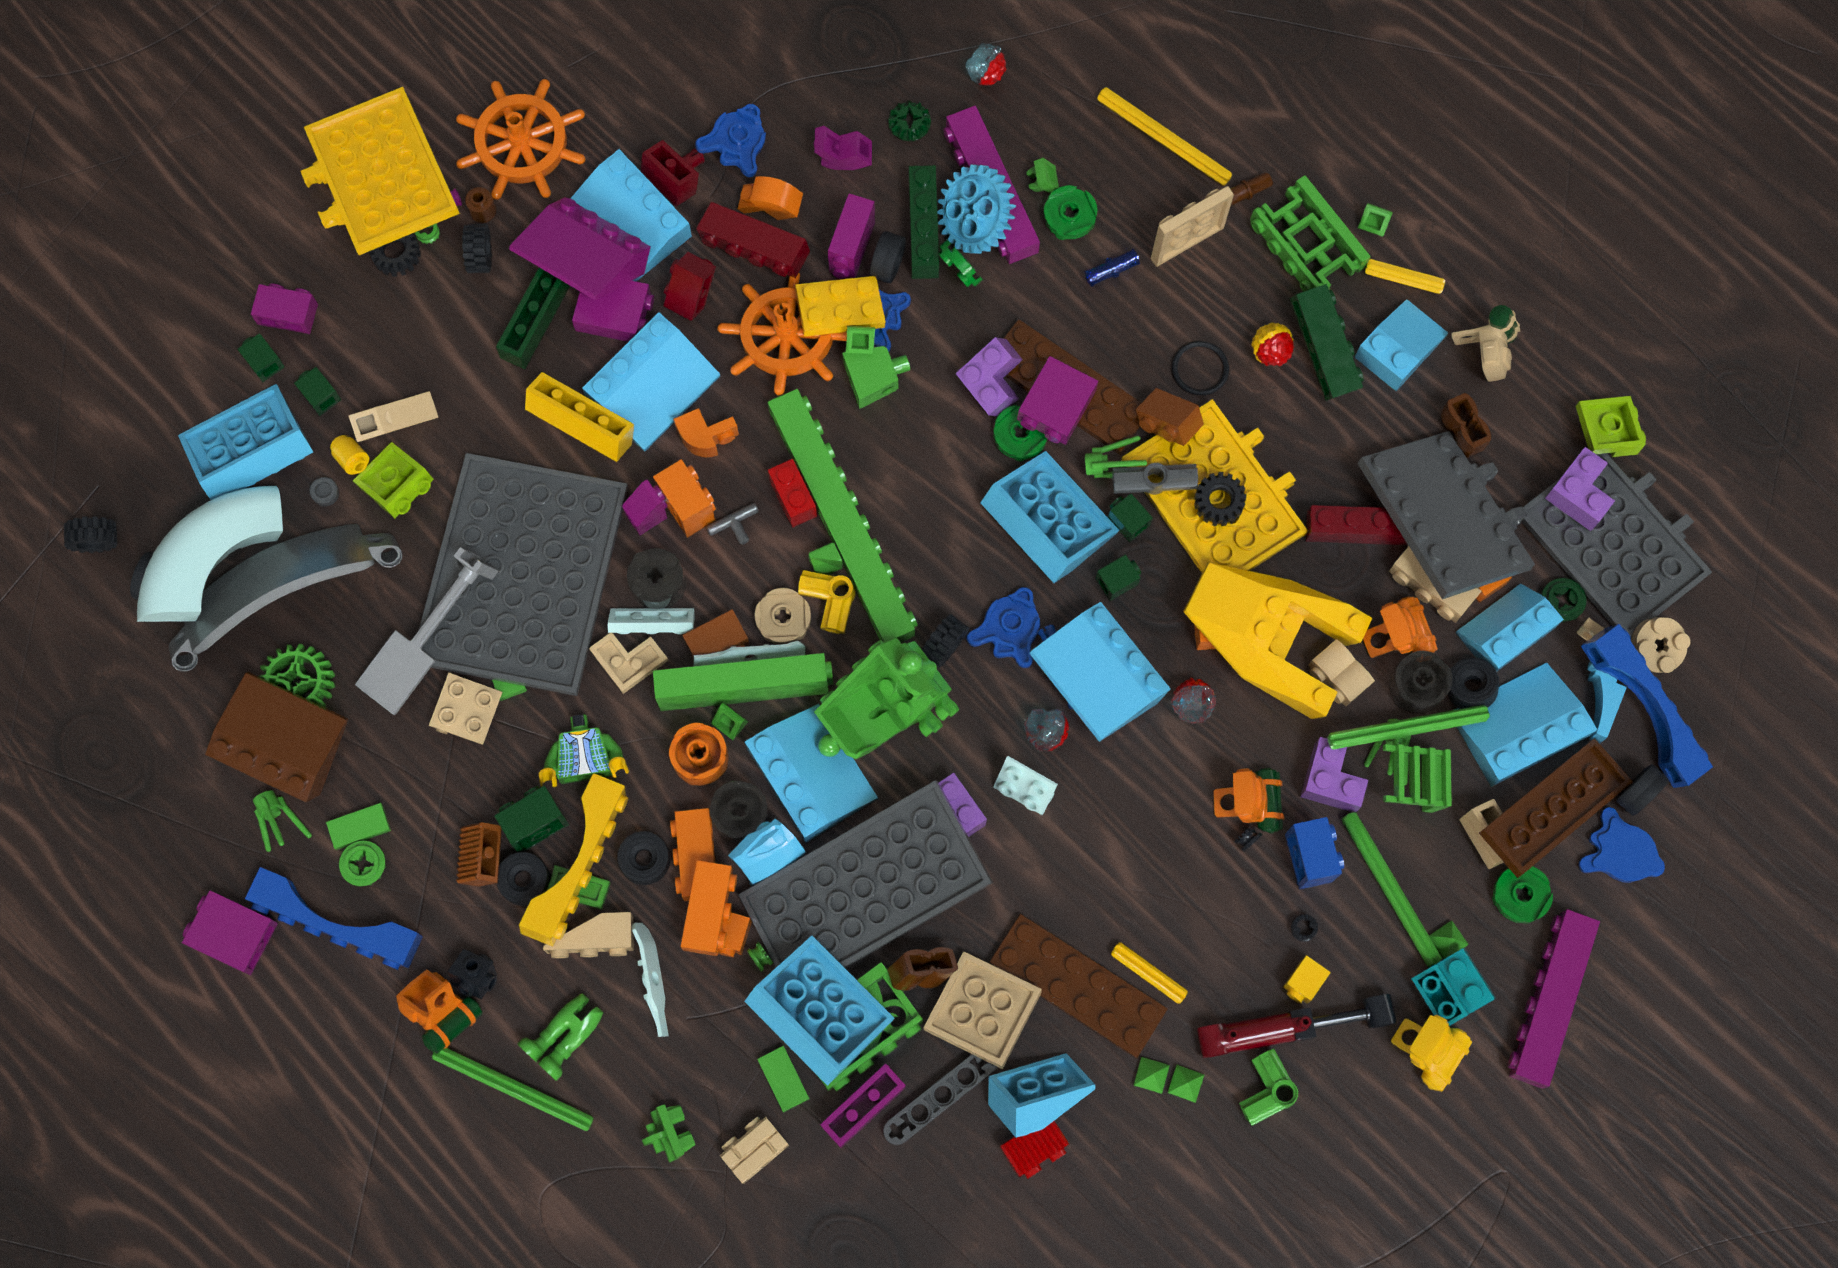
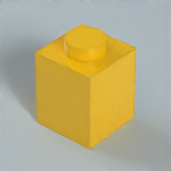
[1283,955,1331,1004]

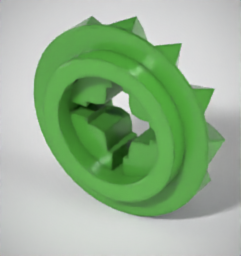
[339,841,386,887]

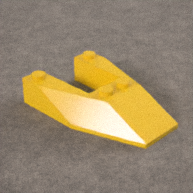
[1183,562,1372,719]

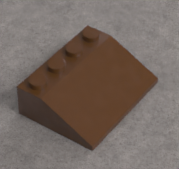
[205,672,349,802]

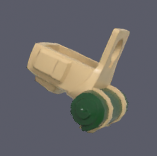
[1451,305,1520,382]

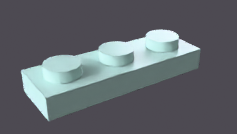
[608,608,695,634]

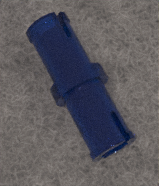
[1084,249,1140,287]

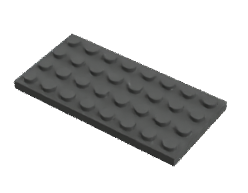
[739,780,993,968]

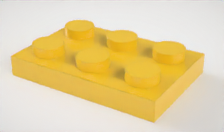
[795,276,886,337]

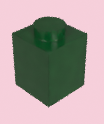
[237,333,285,383]
[294,367,341,416]
[1108,494,1153,543]
[1095,555,1141,601]

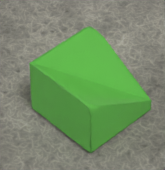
[809,543,843,575]

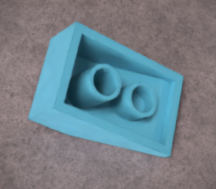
[1355,299,1448,391]
[988,1053,1095,1138]

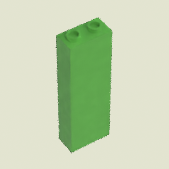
[653,653,833,711]

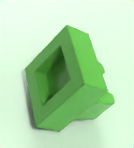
[1027,158,1059,193]

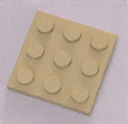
[1151,186,1234,267]
[923,952,1042,1069]

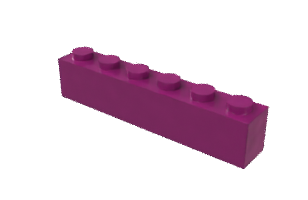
[943,105,1040,264]
[1508,909,1600,1089]

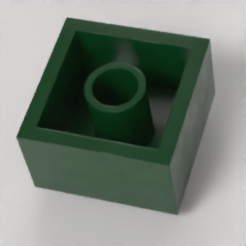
[494,785,570,852]

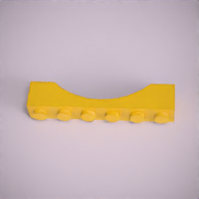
[519,773,628,947]

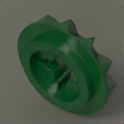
[889,100,931,141]
[1542,578,1586,623]

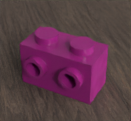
[251,284,318,334]

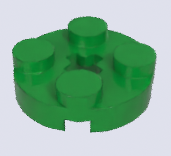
[1043,185,1098,240]
[939,239,983,287]
[993,405,1047,462]
[1492,866,1553,924]

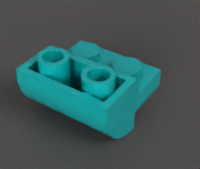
[1412,948,1496,1026]

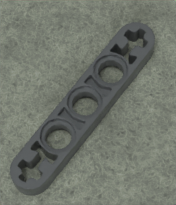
[883,1054,998,1145]

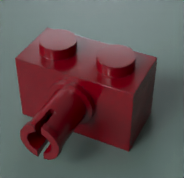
[641,140,705,207]
[664,252,716,321]

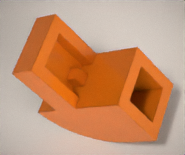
[737,176,803,220]
[674,408,739,457]

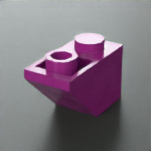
[622,480,668,536]

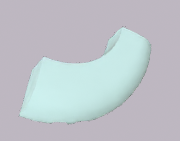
[137,486,283,622]

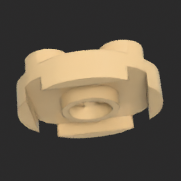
[755,588,811,645]
[1631,617,1690,673]

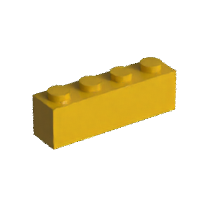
[525,372,634,462]

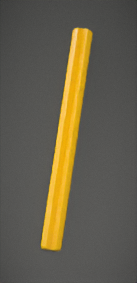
[1097,87,1232,186]

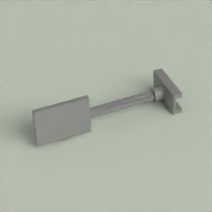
[355,547,499,715]

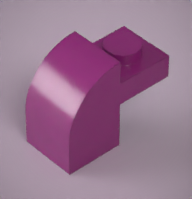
[814,126,872,170]

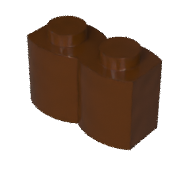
[1441,393,1491,458]
[887,947,958,991]

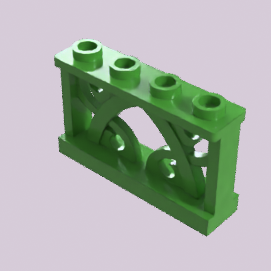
[819,962,923,1092]

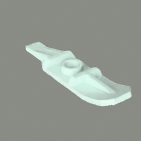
[693,641,805,666]
[632,922,669,1037]

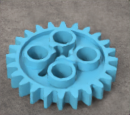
[937,164,1016,254]

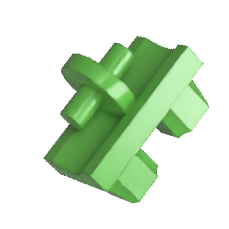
[642,1104,695,1163]

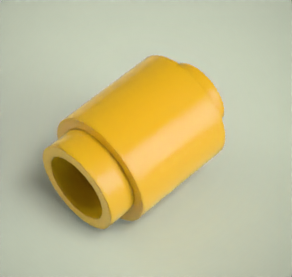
[330,435,369,475]

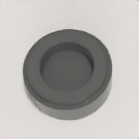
[310,477,339,506]

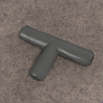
[706,502,759,545]

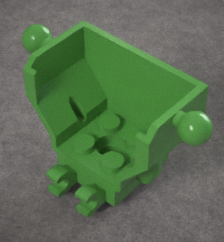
[814,638,959,759]

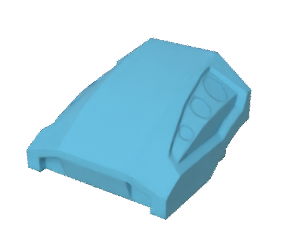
[728,819,806,886]

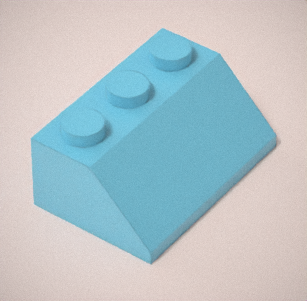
[1455,584,1564,672]

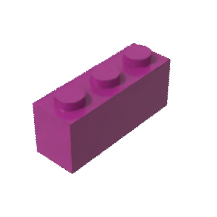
[820,1064,906,1149]

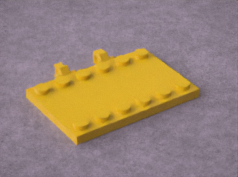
[301,87,460,255]
[1122,399,1308,573]

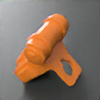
[1363,596,1438,658]

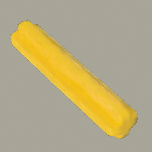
[1365,259,1445,294]
[1111,942,1188,1004]

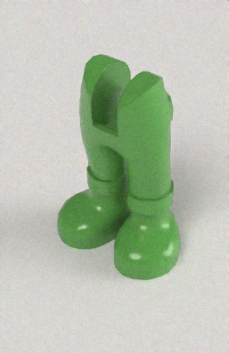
[517,993,604,1081]

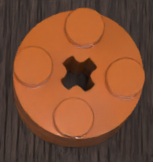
[669,723,729,786]

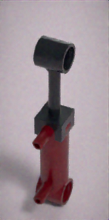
[1197,994,1397,1058]

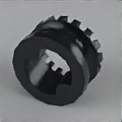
[1234,824,1262,852]
[1290,914,1318,942]

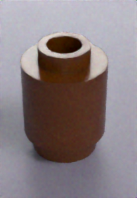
[465,187,497,223]

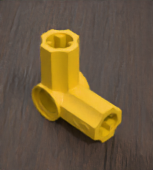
[798,570,856,634]

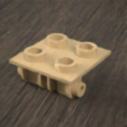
[429,673,502,745]

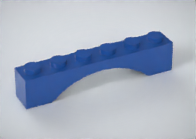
[1581,624,1713,788]
[245,867,423,970]

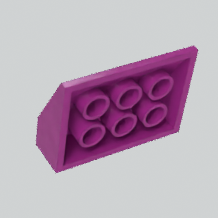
[509,197,651,300]

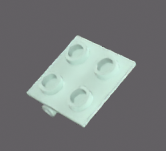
[994,756,1058,815]

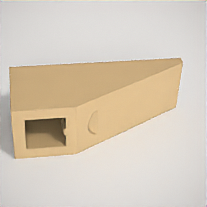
[348,391,439,442]
[543,912,634,958]

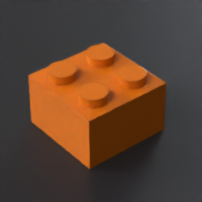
[653,459,716,538]

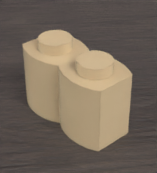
[1308,639,1375,706]

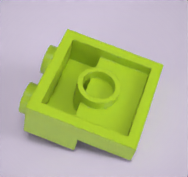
[1575,396,1646,457]
[353,442,434,519]

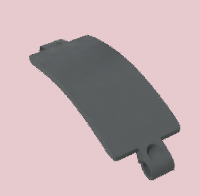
[168,524,402,671]

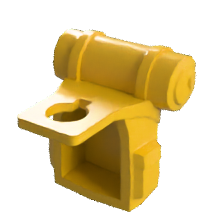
[1391,1015,1472,1092]

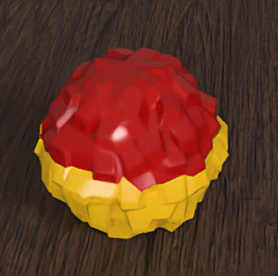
[1251,323,1294,366]

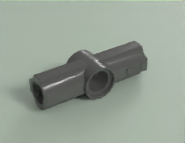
[1112,463,1198,495]

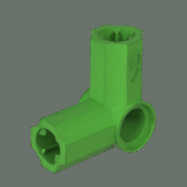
[1239,1049,1298,1126]

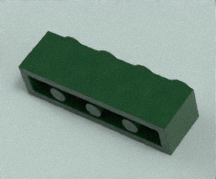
[909,165,939,279]
[496,267,570,369]
[1290,284,1364,401]

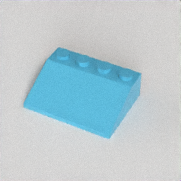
[570,149,692,281]
[582,312,720,451]
[178,384,313,500]
[980,451,1119,583]
[1029,602,1171,742]
[1455,663,1597,787]
[745,704,878,843]
[744,936,895,1086]

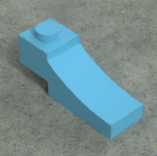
[1587,661,1627,744]

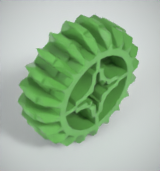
[258,644,335,708]

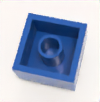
[1285,817,1344,890]

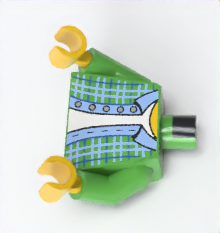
[539,715,629,787]

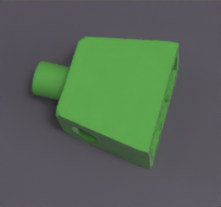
[842,346,910,409]

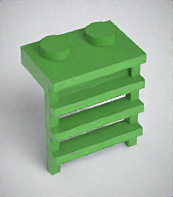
[1383,744,1452,813]

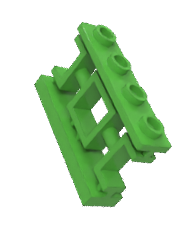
[1250,175,1371,292]

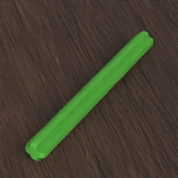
[1327,705,1490,750]
[1342,812,1442,967]
[432,1048,594,1131]

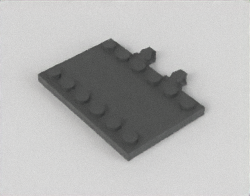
[1357,431,1535,600]
[1521,453,1712,638]

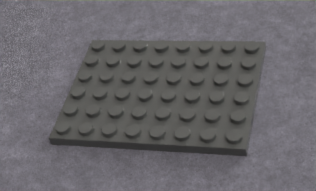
[419,453,629,696]

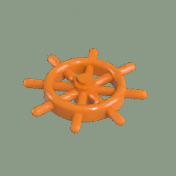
[456,79,585,200]
[717,273,846,395]

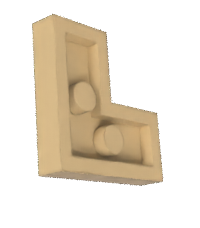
[589,633,668,694]

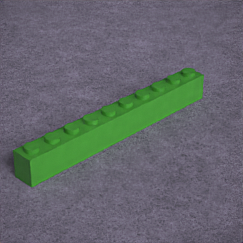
[768,389,918,643]

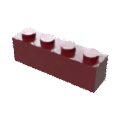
[696,202,810,278]
[1306,505,1408,545]

